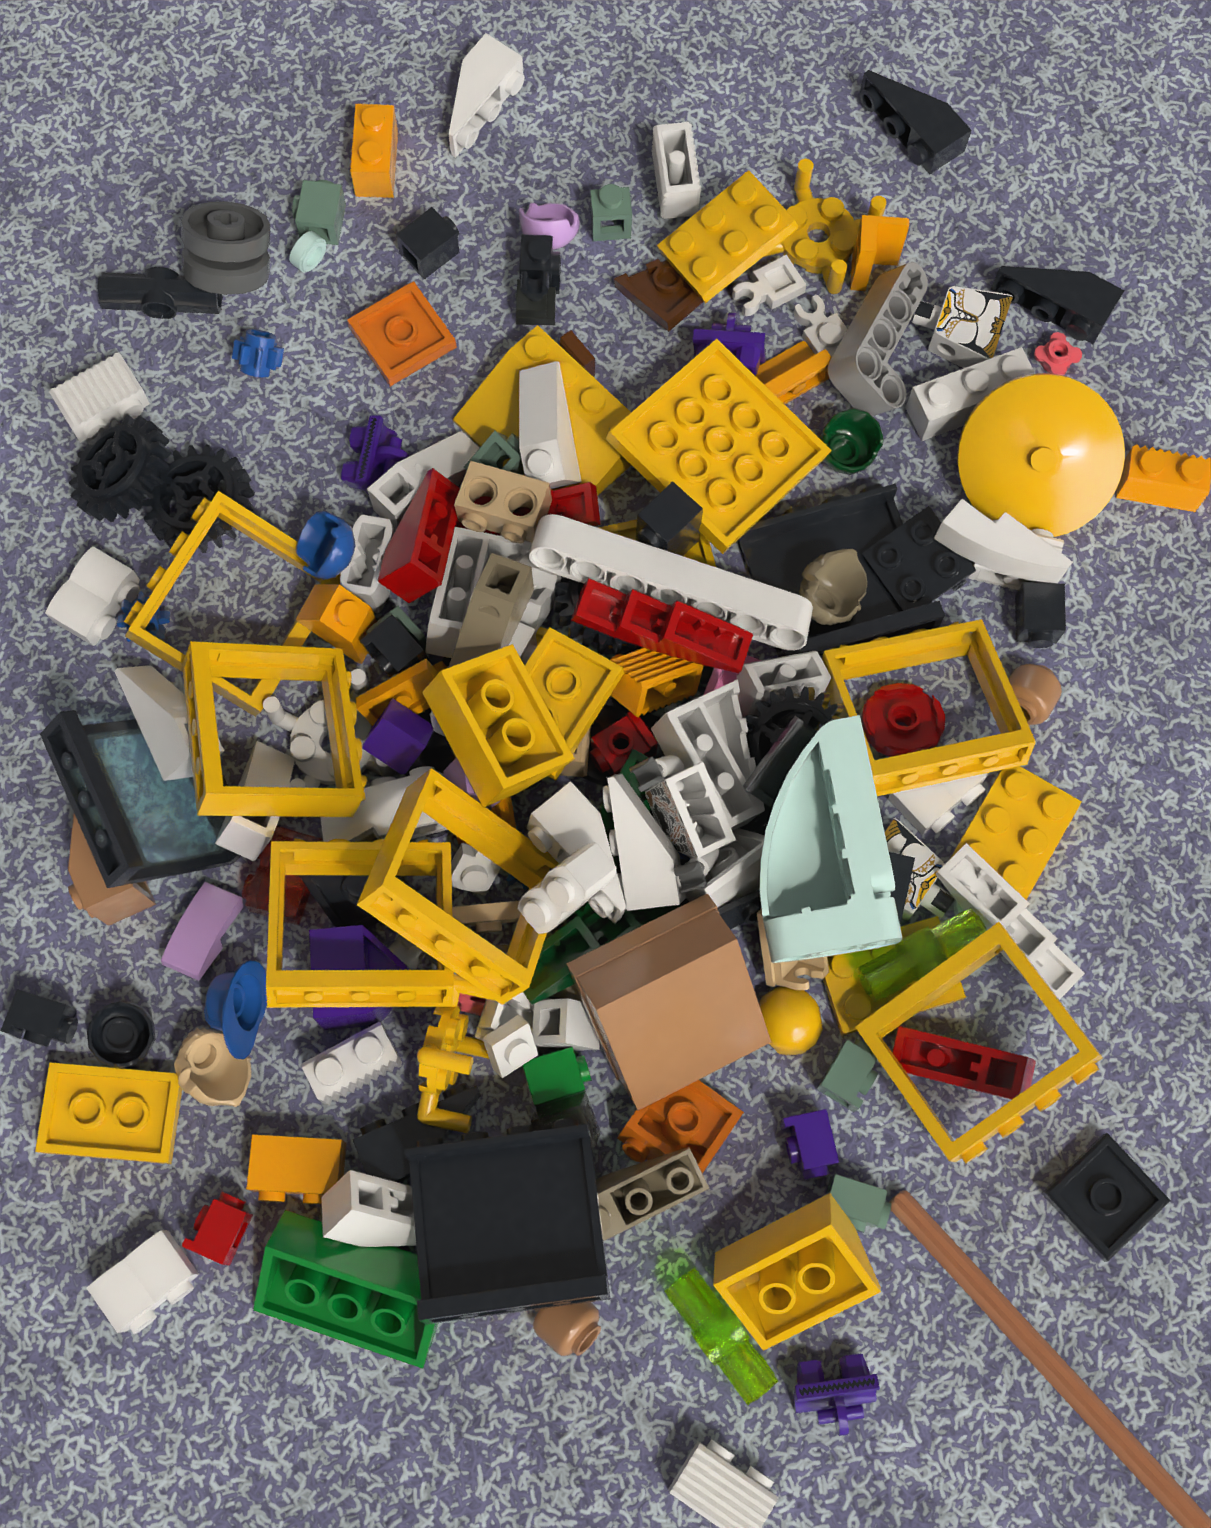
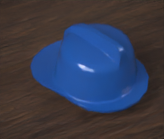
[204,960,267,1060]

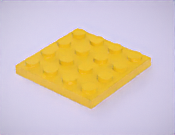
[606,339,832,554]

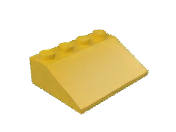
[453,325,631,496]

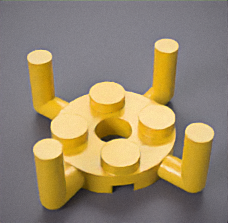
[763,159,887,294]
[417,974,495,1133]

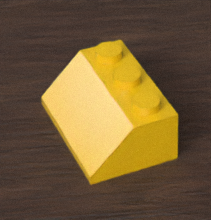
[422,644,575,808]
[713,1193,881,1351]

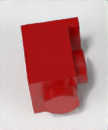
[589,711,658,776]
[182,1191,253,1265]

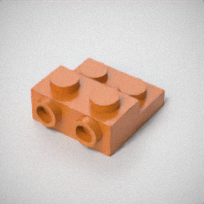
[617,1080,744,1174]

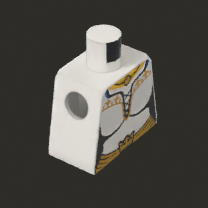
[912,286,1013,368]
[885,818,954,921]

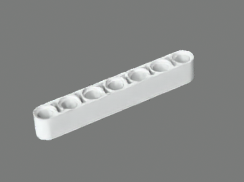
[529,514,813,650]

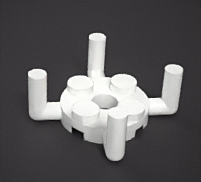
[263,669,397,788]

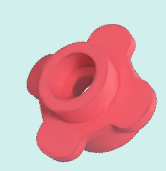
[1034,332,1082,375]

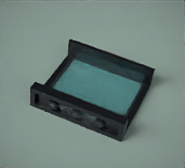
[40,710,241,888]

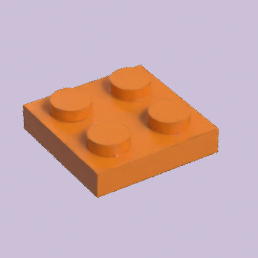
[347,281,457,387]

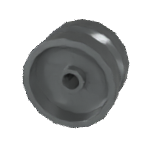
[181,201,270,295]

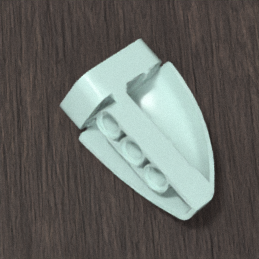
[760,715,903,963]

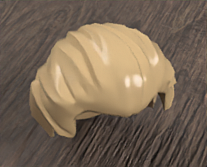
[174,1027,251,1107]

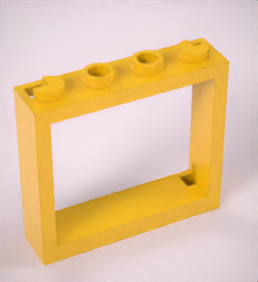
[124,491,341,717]
[822,619,1036,796]
[182,641,367,817]
[357,768,559,1005]
[266,838,454,1008]
[855,922,1103,1164]

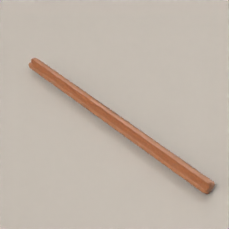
[889,1190,1211,1528]

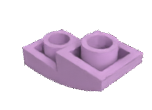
[161,882,243,981]

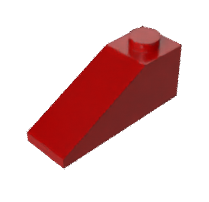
[378,468,460,603]
[892,1026,1036,1100]

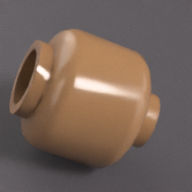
[1008,664,1062,725]
[533,1302,601,1356]

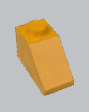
[295,584,378,664]

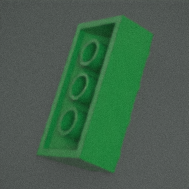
[253,1210,439,1369]

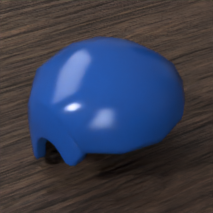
[296,511,356,580]

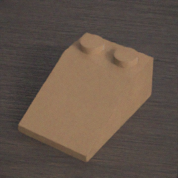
[68,814,156,926]

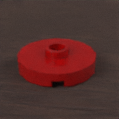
[861,683,945,757]

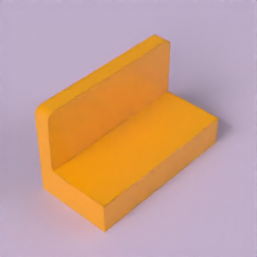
[850,215,909,291]
[756,341,832,404]
[356,659,448,726]

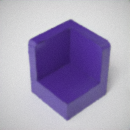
[362,698,433,774]

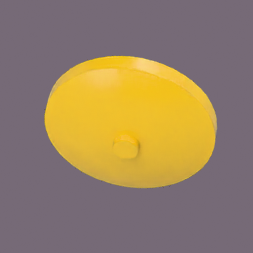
[957,373,1125,537]

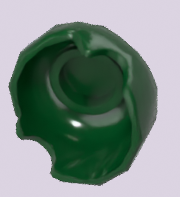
[820,408,884,475]

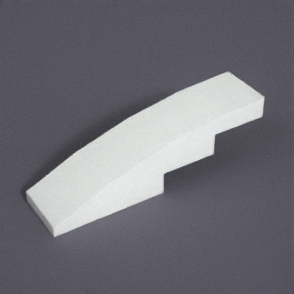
[936,843,1085,1000]

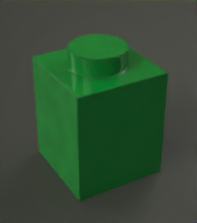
[523,1047,592,1109]

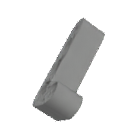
[828,262,928,416]

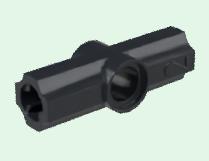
[97,267,223,319]

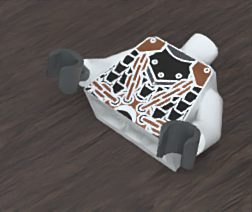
[629,755,736,893]

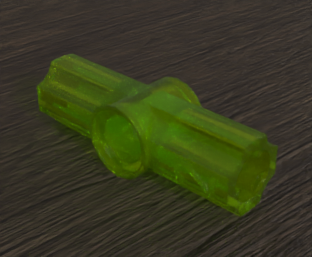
[856,908,987,1003]
[664,1266,778,1405]

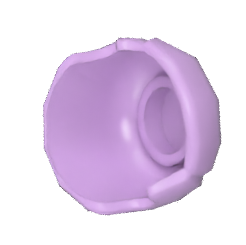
[519,203,580,250]

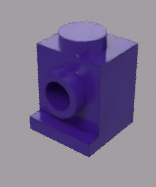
[779,1109,839,1180]

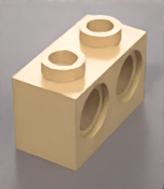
[454,461,552,543]

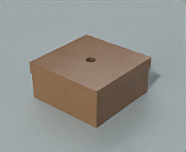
[567,894,771,1111]

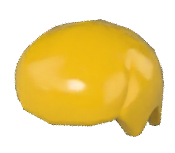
[759,986,823,1055]

